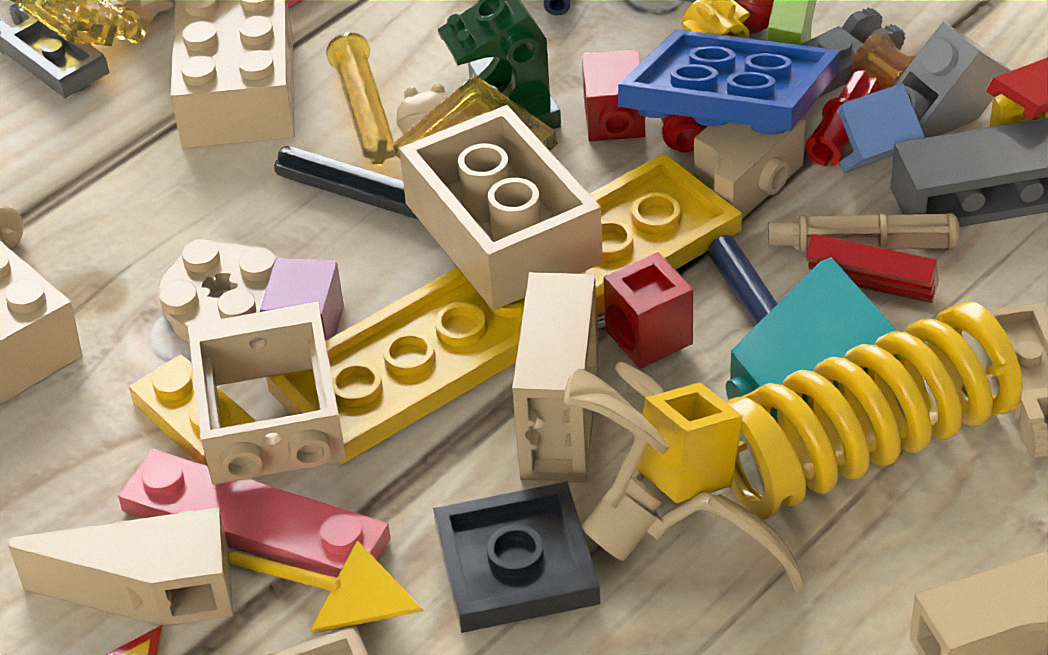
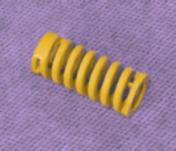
[725,301,1023,520]

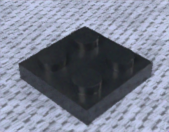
[433,481,601,633]

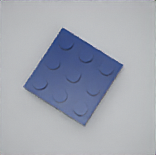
[618,29,840,135]

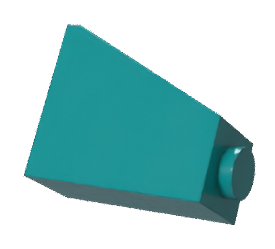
[725,257,898,423]

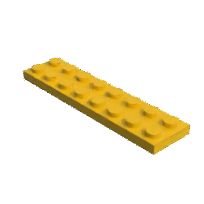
[266,153,742,466]

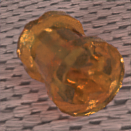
[852,32,916,89]

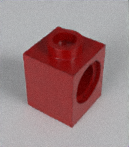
[582,50,646,141]
[603,252,693,369]

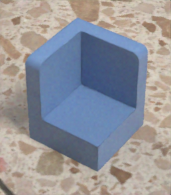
[838,83,925,173]

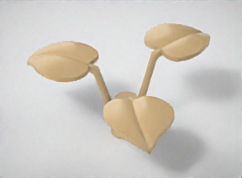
[564,361,803,594]

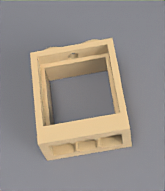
[512,272,599,482]
[188,302,346,485]

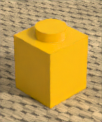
[636,382,743,503]

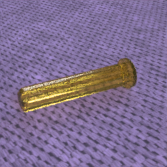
[326,32,396,166]

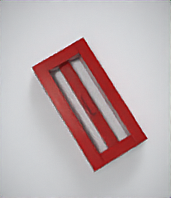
[806,234,939,303]

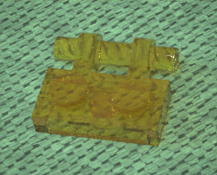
[11,0,146,46]

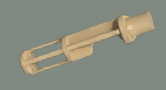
[768,213,960,252]

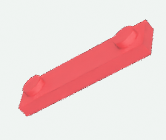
[118,449,391,578]

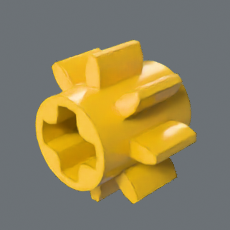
[681,0,750,39]

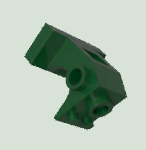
[438,0,561,135]

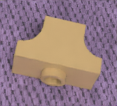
[694,118,805,219]

